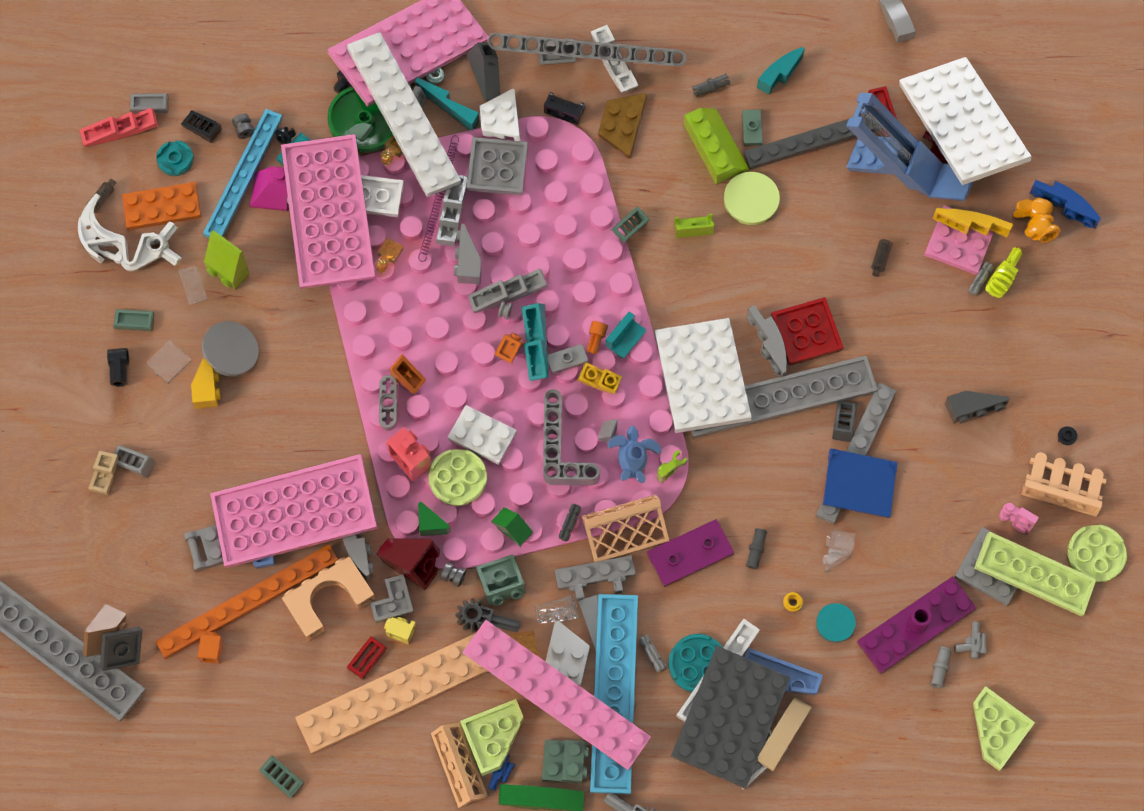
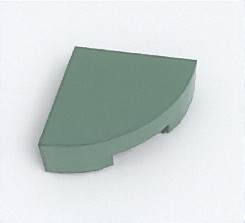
[347,123,374,142]

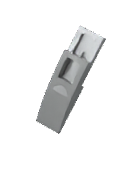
[746,305,787,377]
[342,533,374,581]

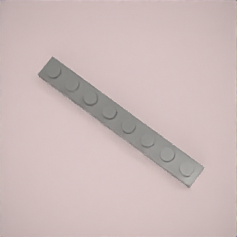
[816,383,896,525]

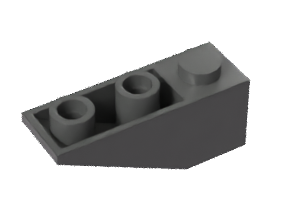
[466,42,500,101]
[945,391,1010,424]

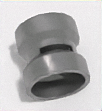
[232,113,255,139]
[440,562,467,588]

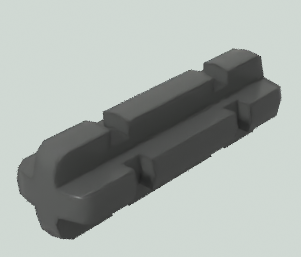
[559,504,581,542]

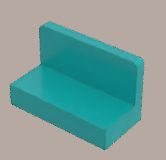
[606,311,646,359]

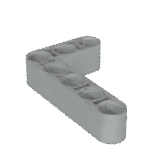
[543,389,600,486]

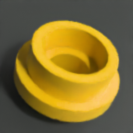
[783,592,803,612]

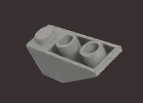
[454,224,482,284]

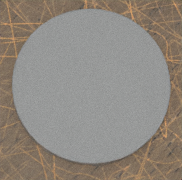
[201,321,259,377]

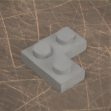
[370,574,414,623]

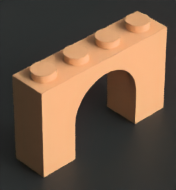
[282,556,376,641]

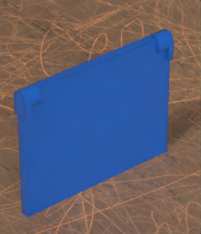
[823,448,897,518]

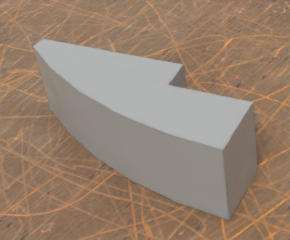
[879,0,916,43]

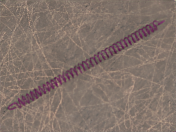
[418,135,459,262]

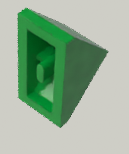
[418,501,451,536]
[491,507,533,547]

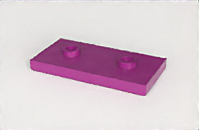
[647,519,734,587]

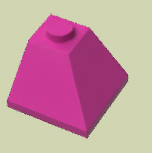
[250,166,288,211]

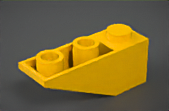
[191,357,221,409]

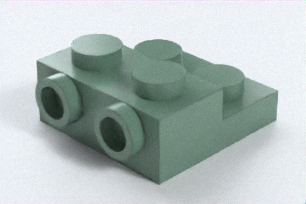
[476,554,526,606]
[542,740,589,784]

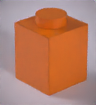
[197,632,223,664]

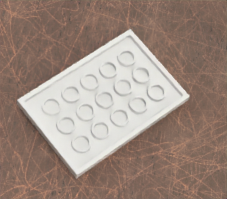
[655,318,751,433]

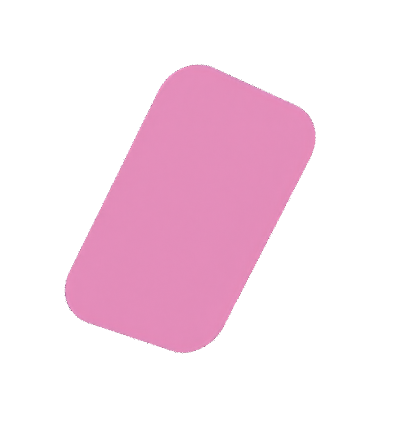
[329,116,689,570]

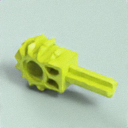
[986,247,1022,298]

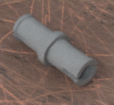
[930,646,952,688]

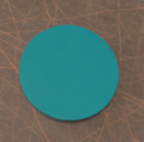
[668,634,723,693]

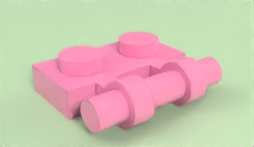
[999,503,1039,535]

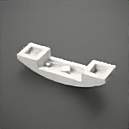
[591,25,638,93]

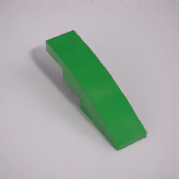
[498,784,584,811]

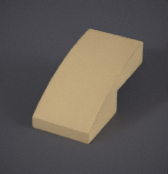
[88,451,118,495]

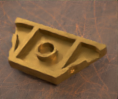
[598,93,647,159]

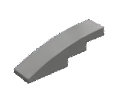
[436,175,468,247]
[468,268,548,313]

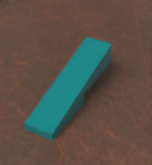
[415,77,479,131]
[522,303,549,381]

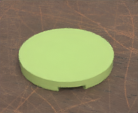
[724,172,780,225]
[429,449,487,506]
[1067,525,1127,583]

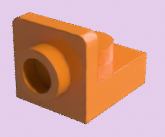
[494,332,525,363]

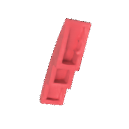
[80,108,158,147]

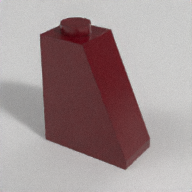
[376,538,440,590]

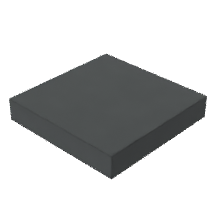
[100,626,142,671]

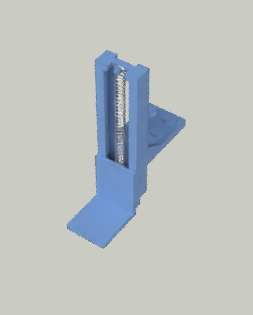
[846,93,973,201]

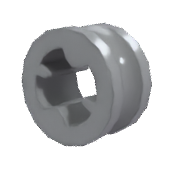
[498,301,512,320]

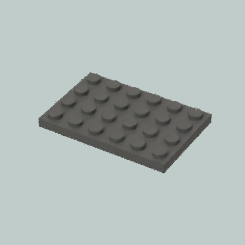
[670,646,791,789]

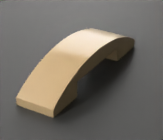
[757,697,812,771]

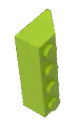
[683,108,749,185]

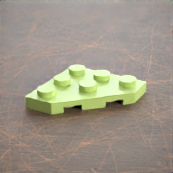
[973,686,1035,771]
[460,699,524,776]

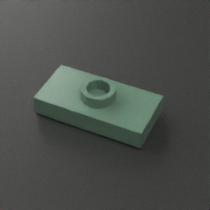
[742,110,763,146]

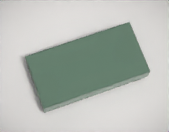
[113,309,154,331]

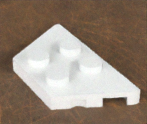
[480,89,521,141]
[545,620,590,686]

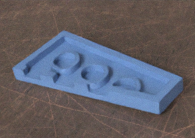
[745,648,823,695]

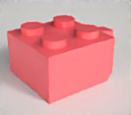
[386,428,431,482]

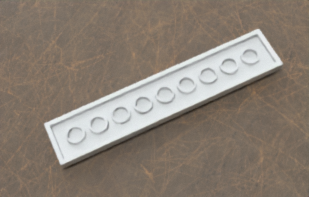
[347,32,461,197]

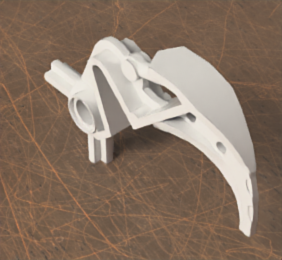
[78,193,182,271]

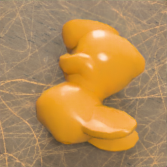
[1013,197,1061,243]

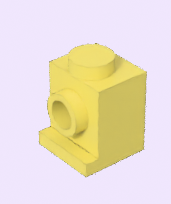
[384,617,416,645]

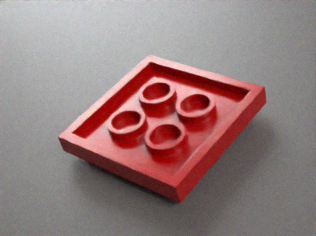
[771,297,844,366]

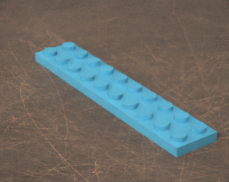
[590,594,638,795]

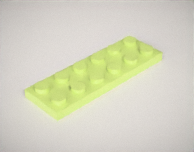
[974,532,1096,616]

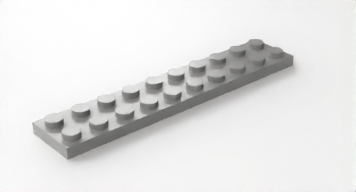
[691,356,878,438]
[0,581,146,722]

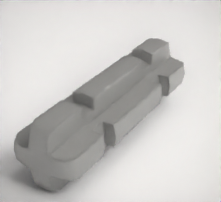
[968,262,994,296]
[639,635,666,672]

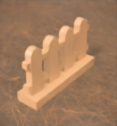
[1021,452,1107,517]

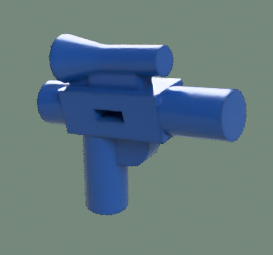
[488,755,515,791]

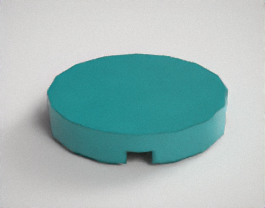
[156,140,194,176]
[816,603,856,643]

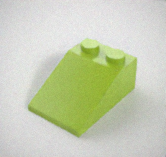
[204,230,250,290]

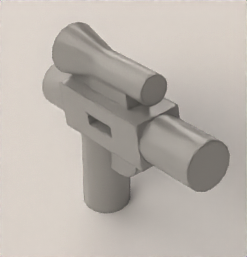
[955,622,987,659]

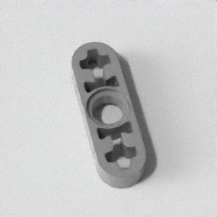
[379,375,397,431]

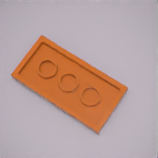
[122,182,201,230]

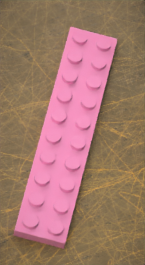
[462,620,651,770]

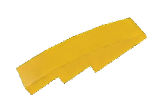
[933,208,1013,238]

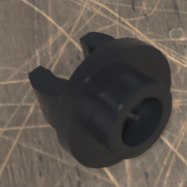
[276,127,296,144]
[1058,426,1077,445]

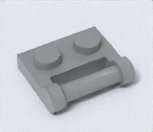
[184,525,224,572]

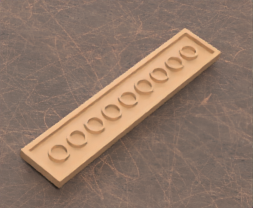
[295,633,489,754]

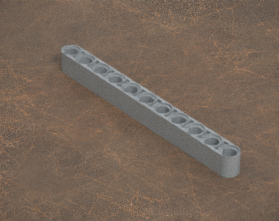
[487,33,686,67]

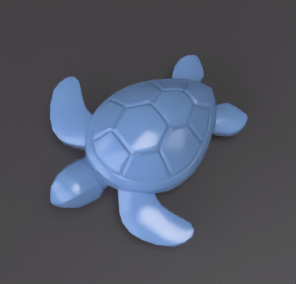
[608,426,661,483]

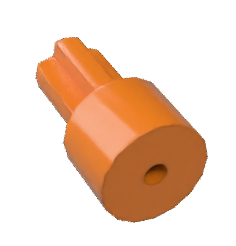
[587,321,608,354]

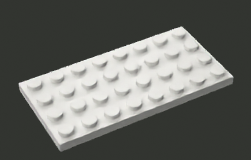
[899,57,1031,185]

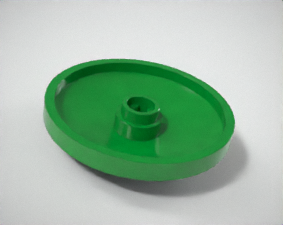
[328,87,395,153]

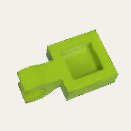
[657,450,687,483]

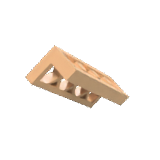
[431,722,488,808]

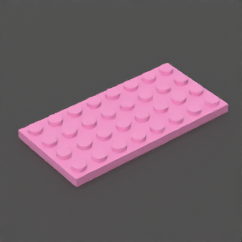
[328,0,489,107]
[281,134,375,289]
[210,454,378,568]

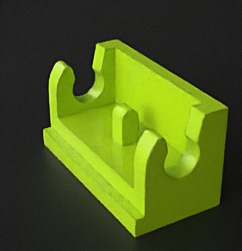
[674,213,714,238]

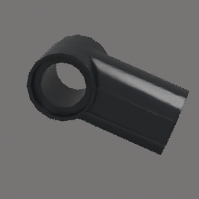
[107,348,129,387]

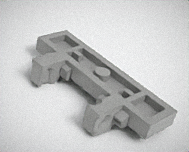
[555,555,635,601]

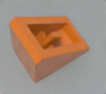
[390,354,426,394]

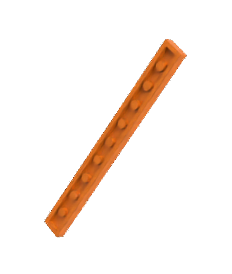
[155,544,338,659]

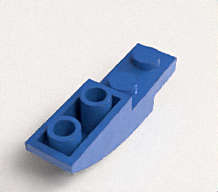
[1030,179,1101,229]

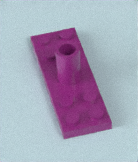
[857,576,977,674]

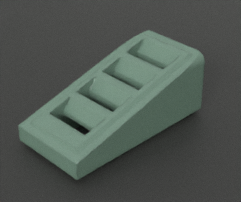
[611,206,650,243]
[259,755,304,799]

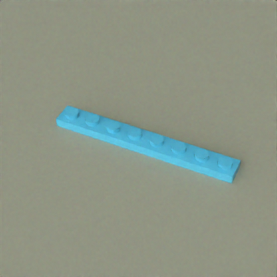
[203,109,283,238]

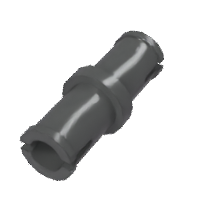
[692,73,730,97]
[746,528,767,569]

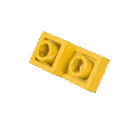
[577,362,622,394]

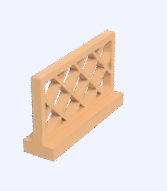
[581,494,669,562]

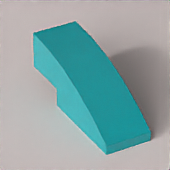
[757,47,805,94]

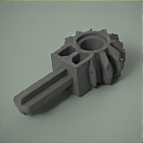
[455,598,521,632]

